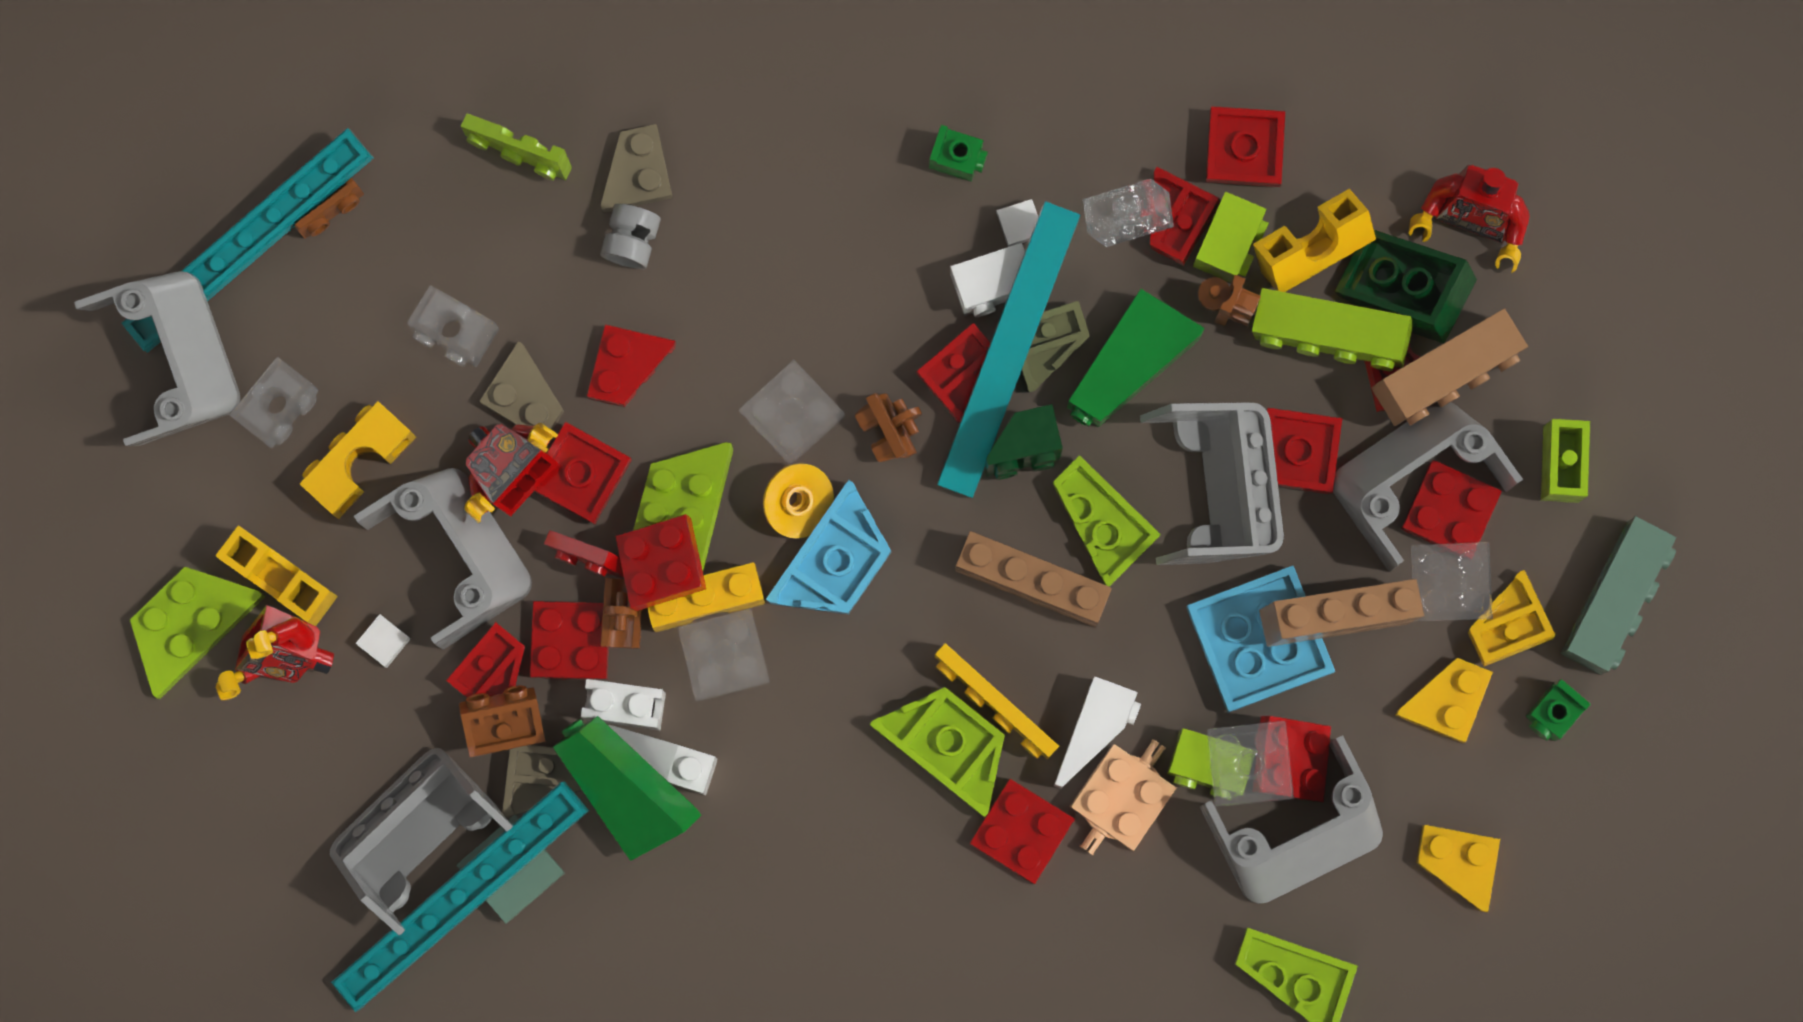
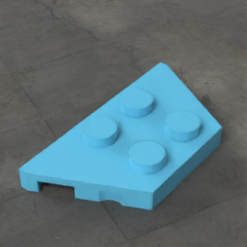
[766,480,891,615]

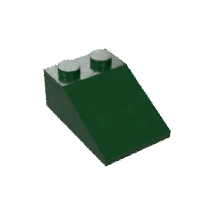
[1335,230,1477,344]

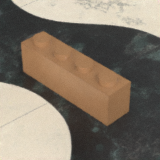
[1371,308,1528,426]
[955,531,1112,628]
[1259,579,1425,647]

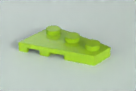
[460,113,572,181]
[1053,455,1161,587]
[1234,928,1358,1022]

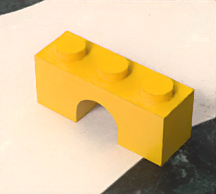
[1253,188,1376,292]
[299,401,416,519]
[216,525,338,626]
[647,562,766,632]

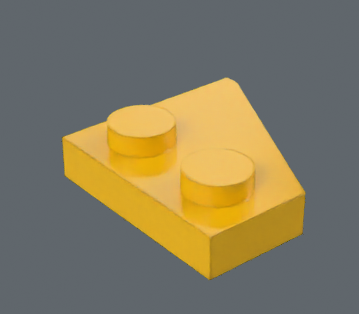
[1468,570,1555,667]
[1395,658,1493,743]
[1416,825,1500,913]

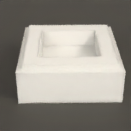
[996,199,1038,247]
[356,614,411,668]

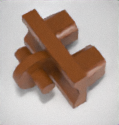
[1197,275,1261,326]
[855,393,922,462]
[601,578,643,649]

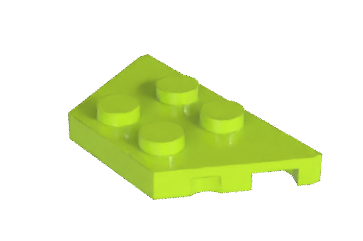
[633,442,733,570]
[130,567,265,699]
[870,687,1005,818]

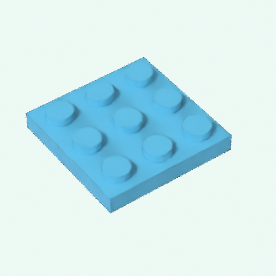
[1186,565,1336,713]

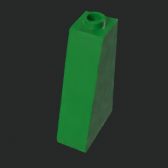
[1067,289,1205,427]
[553,716,702,861]

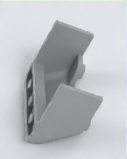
[74,271,240,446]
[1333,402,1523,572]
[1140,403,1284,565]
[354,468,532,650]
[1199,735,1383,904]
[330,748,513,936]

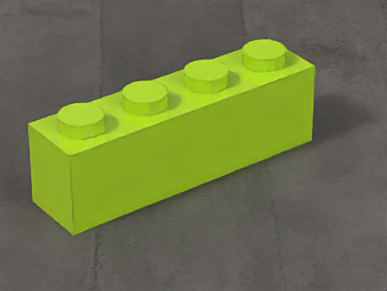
[1252,288,1413,371]

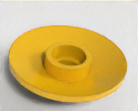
[763,463,834,538]

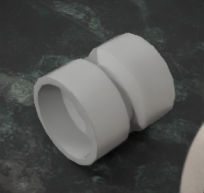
[600,203,661,270]

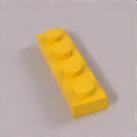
[935,643,1059,760]

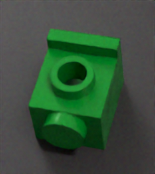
[929,125,988,182]
[1525,679,1591,741]

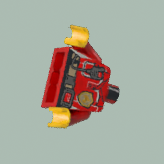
[1409,165,1530,273]
[464,423,559,523]
[215,605,334,700]

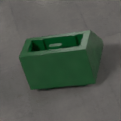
[985,404,1063,480]

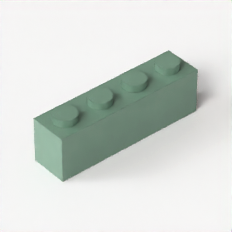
[1560,516,1677,675]

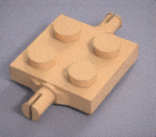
[1069,739,1176,856]

